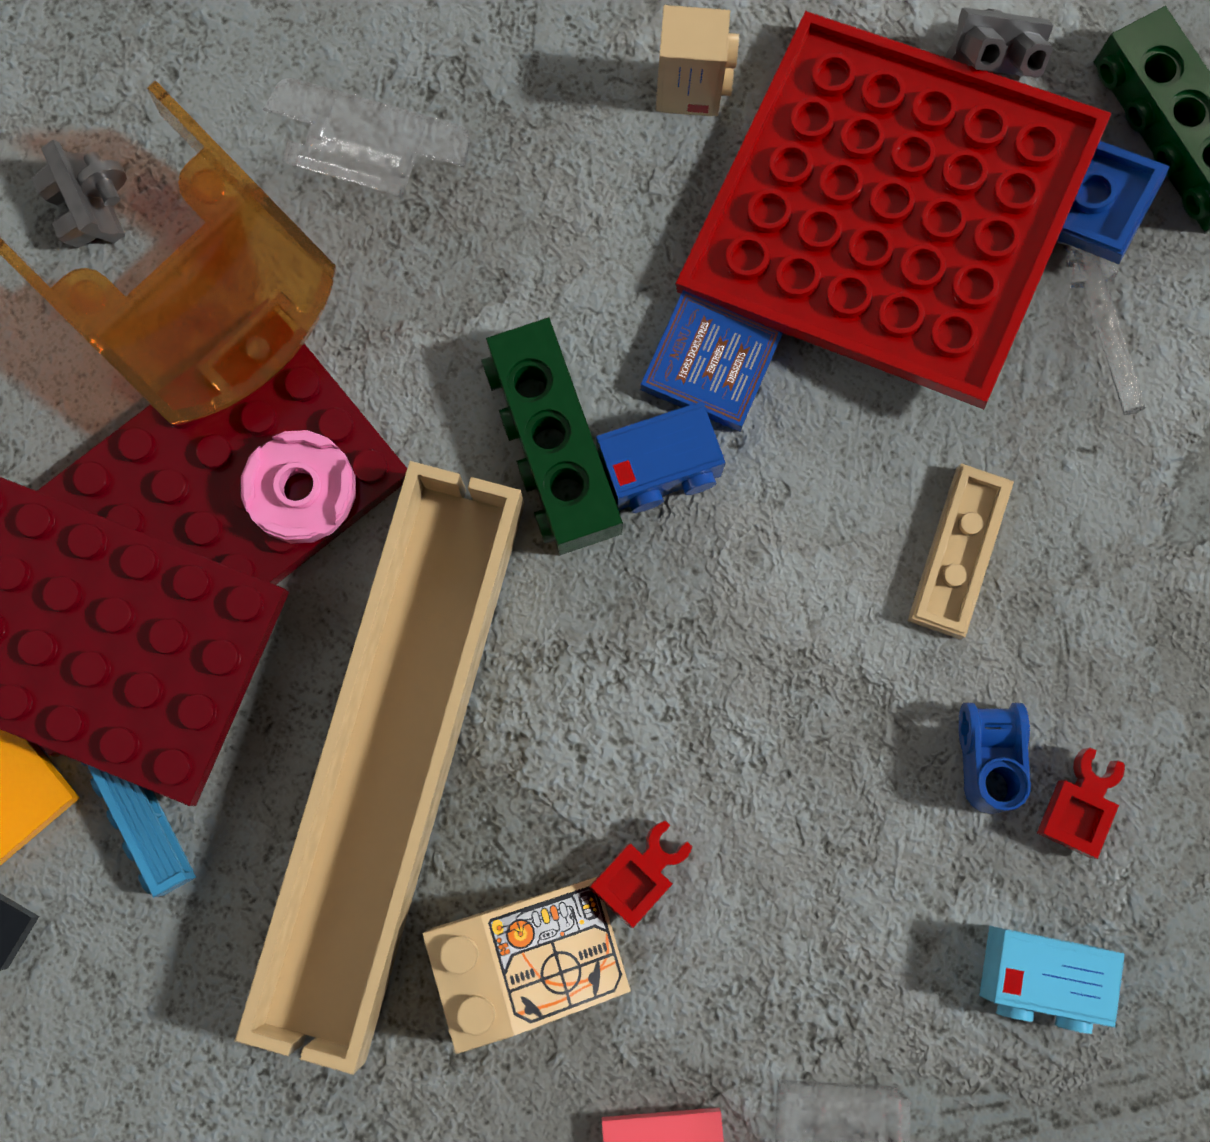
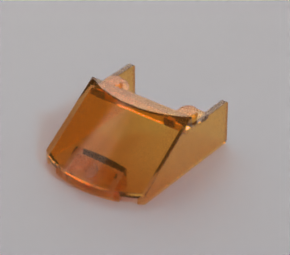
[0,81,337,424]

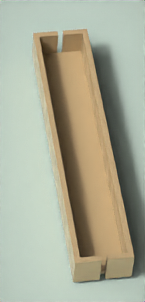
[235,461,525,1074]

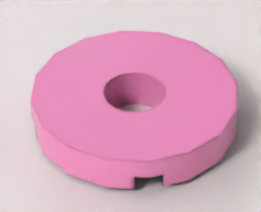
[241,430,356,544]

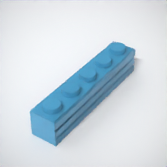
[81,762,196,897]

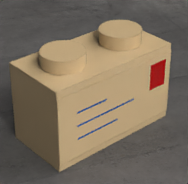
[656,5,739,116]

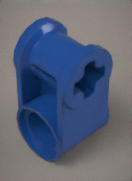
[959,703,1031,814]

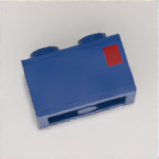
[596,401,726,513]

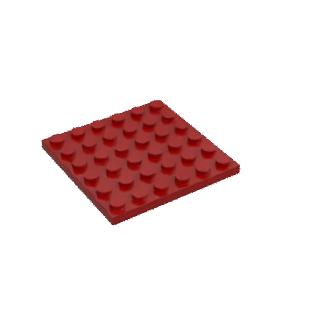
[676,11,1112,409]

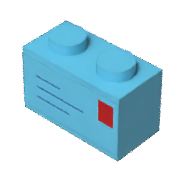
[979,926,1125,1034]

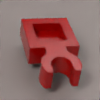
[1037,748,1125,859]
[588,820,692,928]

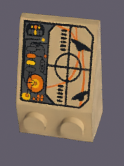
[422,877,631,1054]

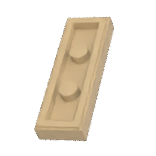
[907,463,1014,639]

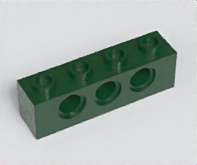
[1093,5,1210,234]
[481,317,623,555]

